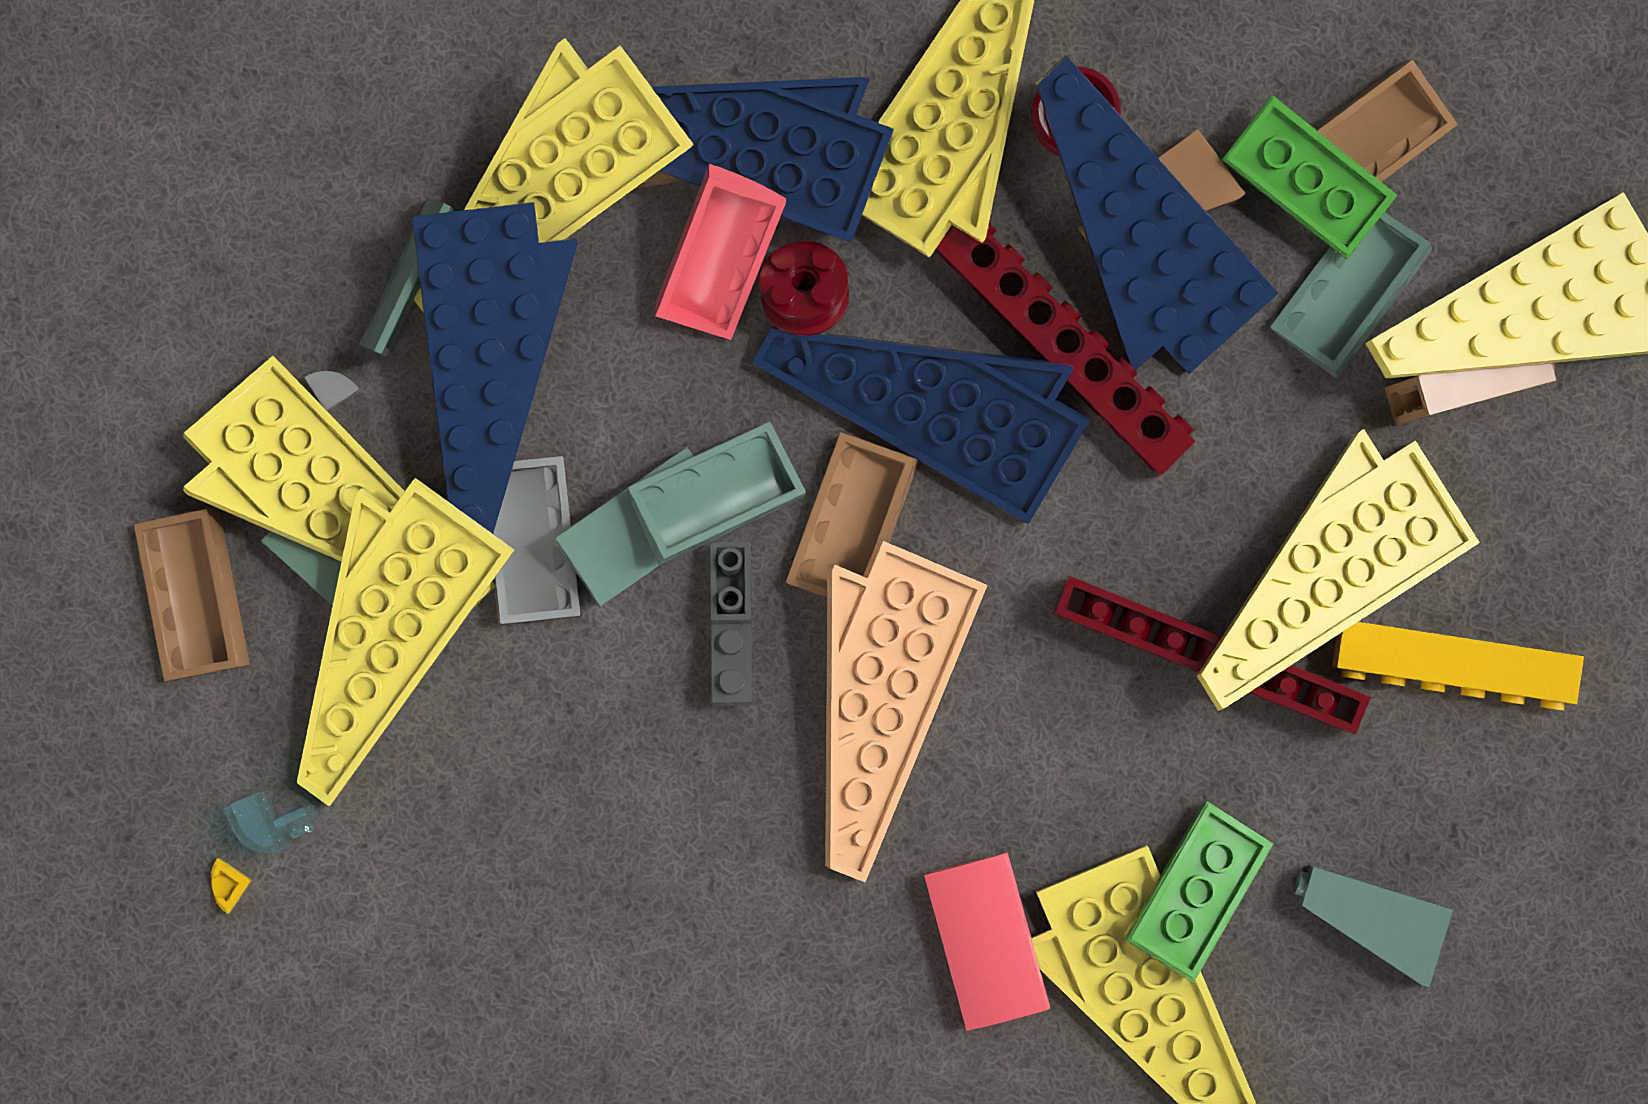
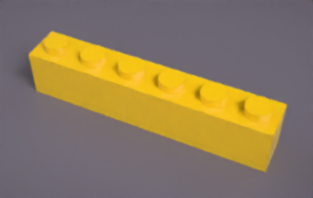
[1332,622,1584,711]

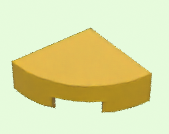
[211,858,252,914]

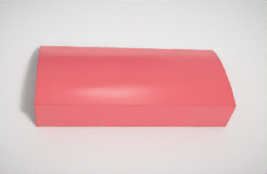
[655,164,786,340]
[924,852,1050,1031]

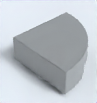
[304,371,361,412]

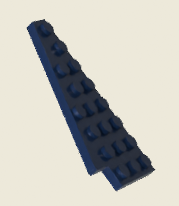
[1035,55,1278,374]
[651,77,894,244]
[411,202,578,534]
[752,326,1090,524]

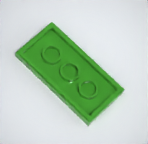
[1221,95,1397,259]
[1124,801,1273,982]

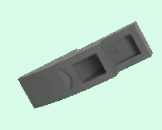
[710,542,753,706]

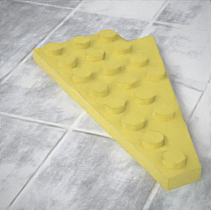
[862,0,1034,258]
[414,38,694,313]
[1365,192,1648,378]
[183,356,495,606]
[1197,429,1480,711]
[297,478,514,806]
[1031,845,1256,1104]

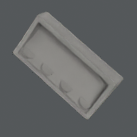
[493,456,580,625]

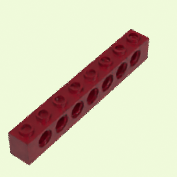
[934,223,1196,477]
[1052,576,1371,735]

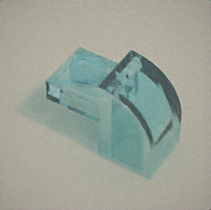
[223,790,321,854]

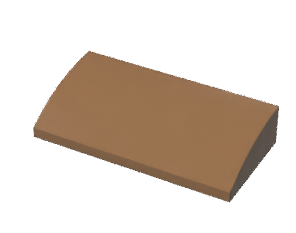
[1314,60,1458,182]
[786,432,919,598]
[134,508,250,682]

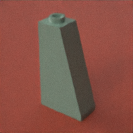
[1294,865,1453,987]

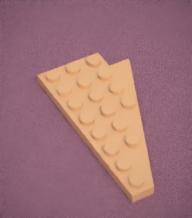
[825,539,987,882]

